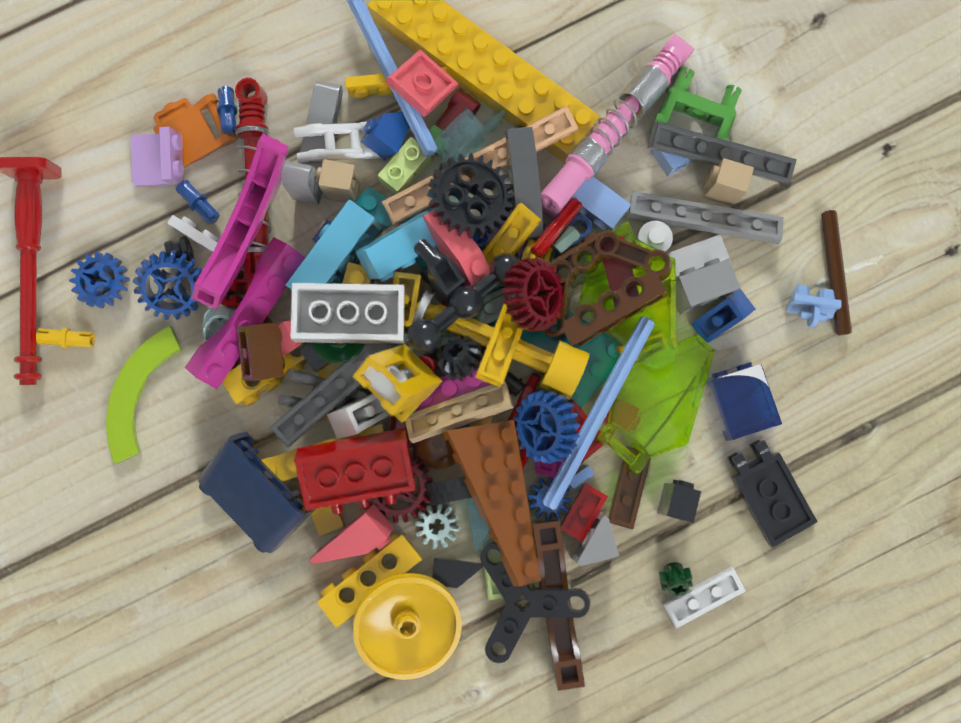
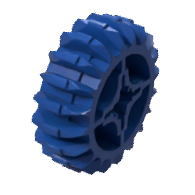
[133,250,203,320]
[514,390,581,464]

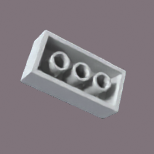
[291,283,405,344]

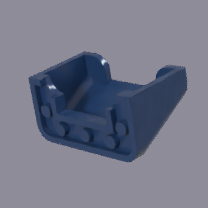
[198,431,316,553]

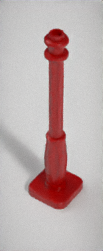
[0,157,62,385]

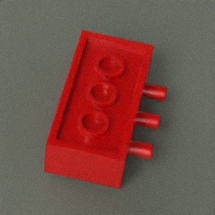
[294,428,415,515]

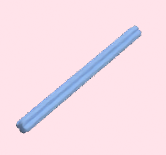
[347,0,438,157]
[542,316,655,510]

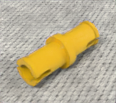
[36,328,95,349]

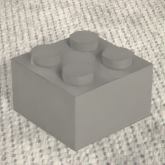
[669,258,741,315]

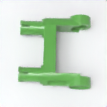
[649,67,742,141]

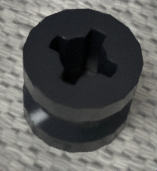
[164,236,195,262]

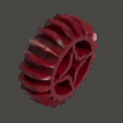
[501,258,565,332]
[369,454,434,523]

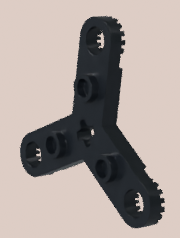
[480,542,591,663]

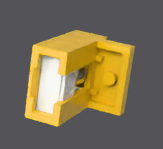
[353,344,442,423]

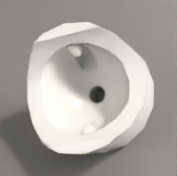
[636,221,673,252]

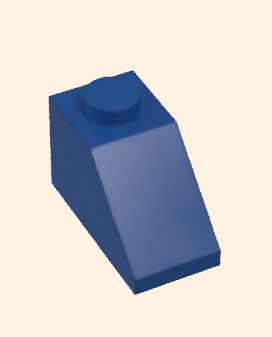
[361,112,410,160]
[691,289,756,345]

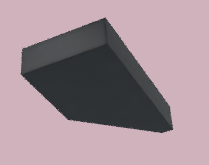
[432,558,483,588]

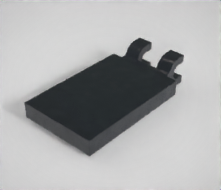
[727,440,818,548]

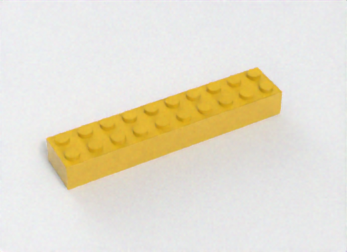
[367,0,600,164]

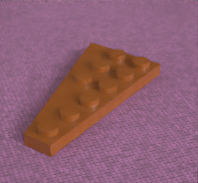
[442,420,541,586]

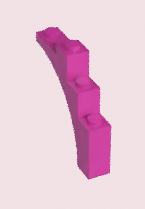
[192,133,289,310]

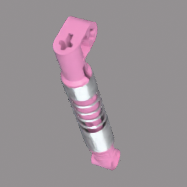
[541,34,695,220]

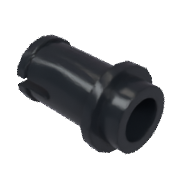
[504,370,526,396]

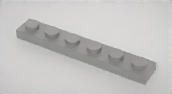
[628,191,784,244]

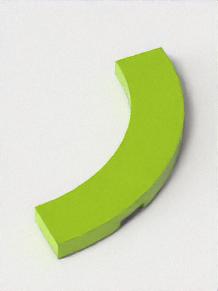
[106,326,182,464]

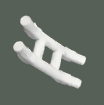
[294,122,388,163]

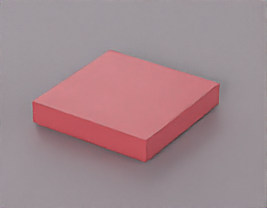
[386,49,459,118]

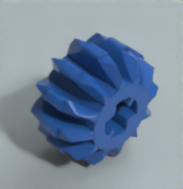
[527,476,572,521]

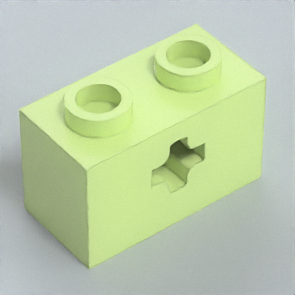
[378,137,432,195]

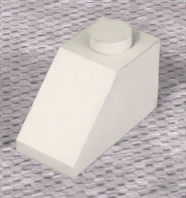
[327,393,390,439]

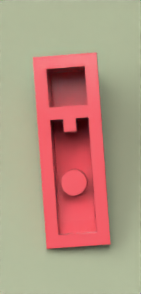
[422,209,490,286]
[309,504,394,564]

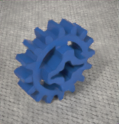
[69,251,130,309]

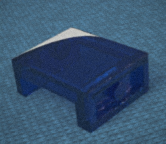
[706,362,782,441]

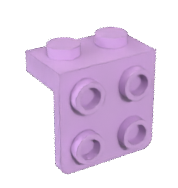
[131,127,184,186]

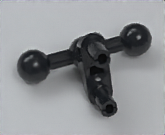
[407,239,520,353]

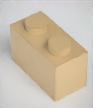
[703,158,754,206]
[316,159,361,203]

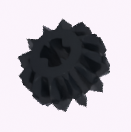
[436,335,483,382]

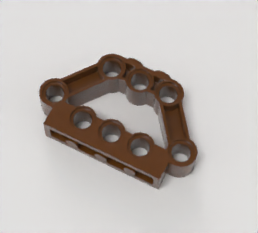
[542,230,672,348]

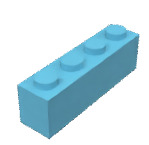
[355,207,437,281]

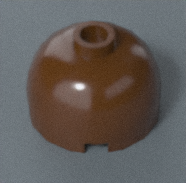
[413,427,460,469]

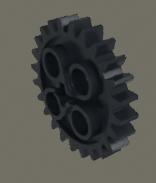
[427,153,514,238]

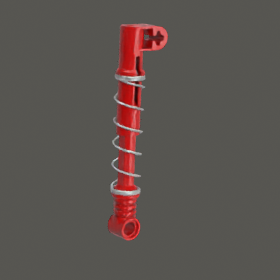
[221,77,272,310]

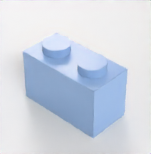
[572,176,631,232]

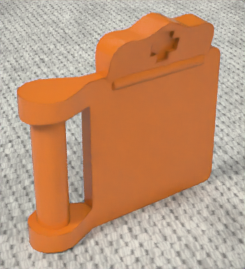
[153,94,238,168]

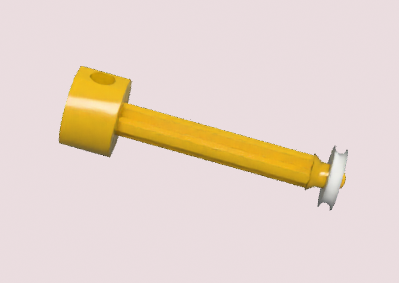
[412,289,589,400]

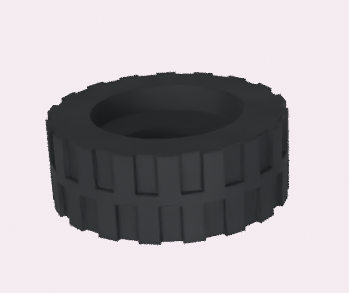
[427,476,472,506]

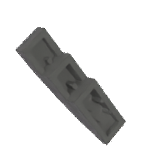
[505,127,543,239]

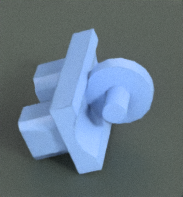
[786,285,841,328]

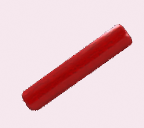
[530,198,583,258]

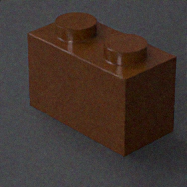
[236,323,285,381]

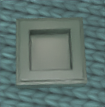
[551,225,581,253]

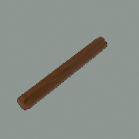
[821,210,852,336]

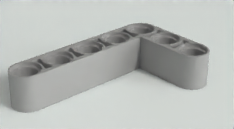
[281,81,343,204]

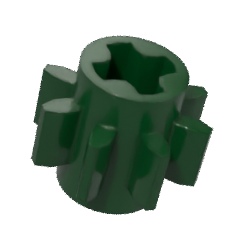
[659,562,693,596]

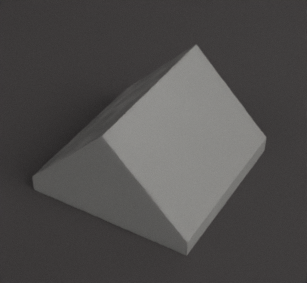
[571,513,619,566]

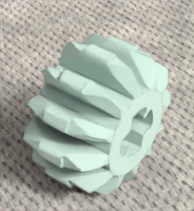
[415,504,460,549]

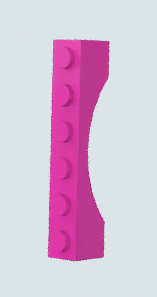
[185,237,306,389]

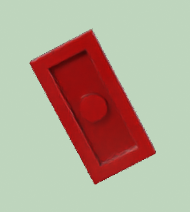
[560,483,608,543]

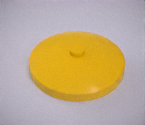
[353,573,462,680]

